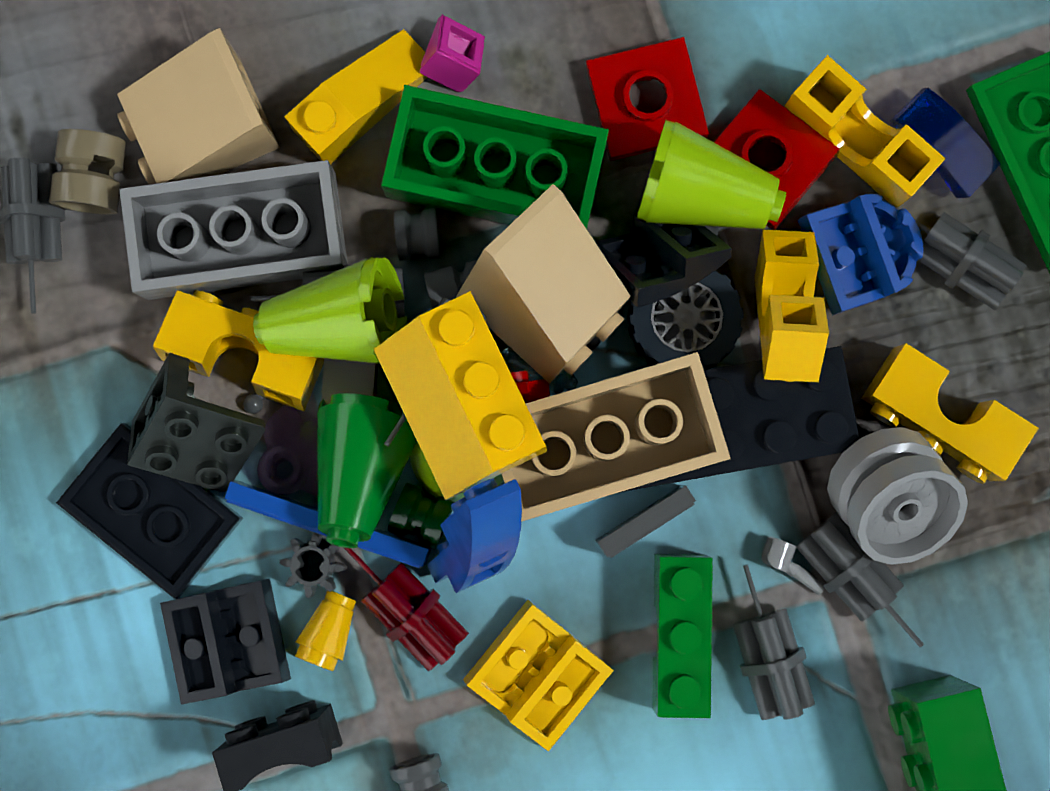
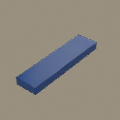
[224,481,432,568]

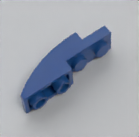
[427,478,522,593]

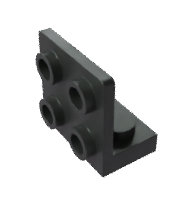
[127,353,265,492]

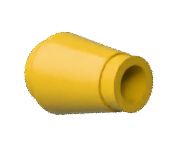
[295,590,356,672]

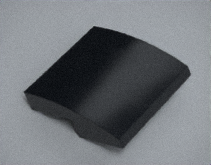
[595,214,732,308]
[160,578,291,705]

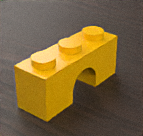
[784,55,946,208]
[755,229,829,382]
[153,290,324,411]
[861,343,1039,484]

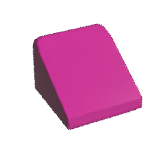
[420,14,485,92]

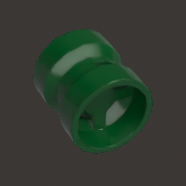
[387,483,455,550]

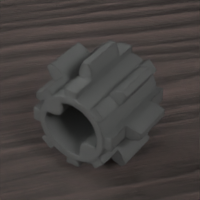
[279,533,347,598]

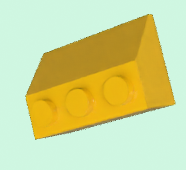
[373,291,547,500]

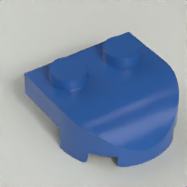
[797,194,923,316]

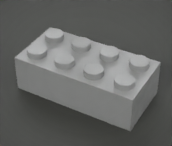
[119,160,348,300]

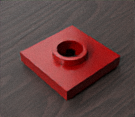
[585,37,709,161]
[714,89,840,230]

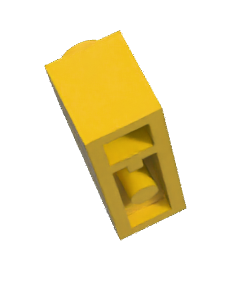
[284,29,428,165]

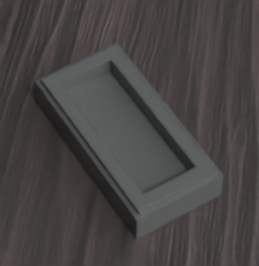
[595,485,696,558]

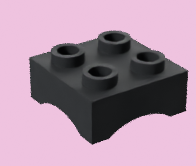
[212,700,343,791]

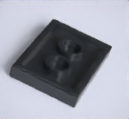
[56,423,243,599]

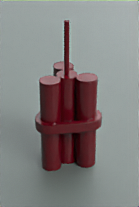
[344,548,469,672]

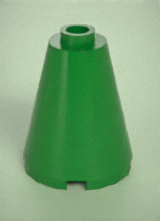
[317,393,417,548]

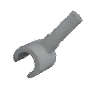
[761,536,825,595]

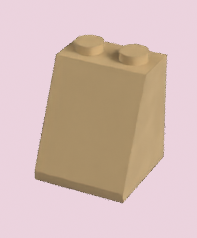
[117,28,280,185]
[456,184,631,384]

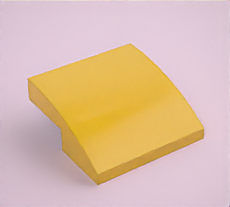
[463,600,614,752]

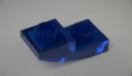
[890,87,1001,198]

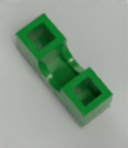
[652,554,713,718]

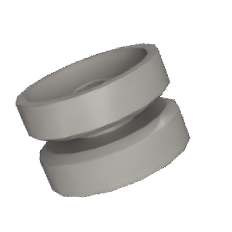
[827,427,968,565]

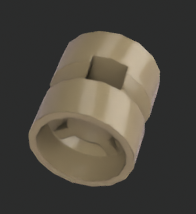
[49,129,126,215]

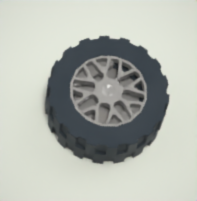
[627,270,744,370]

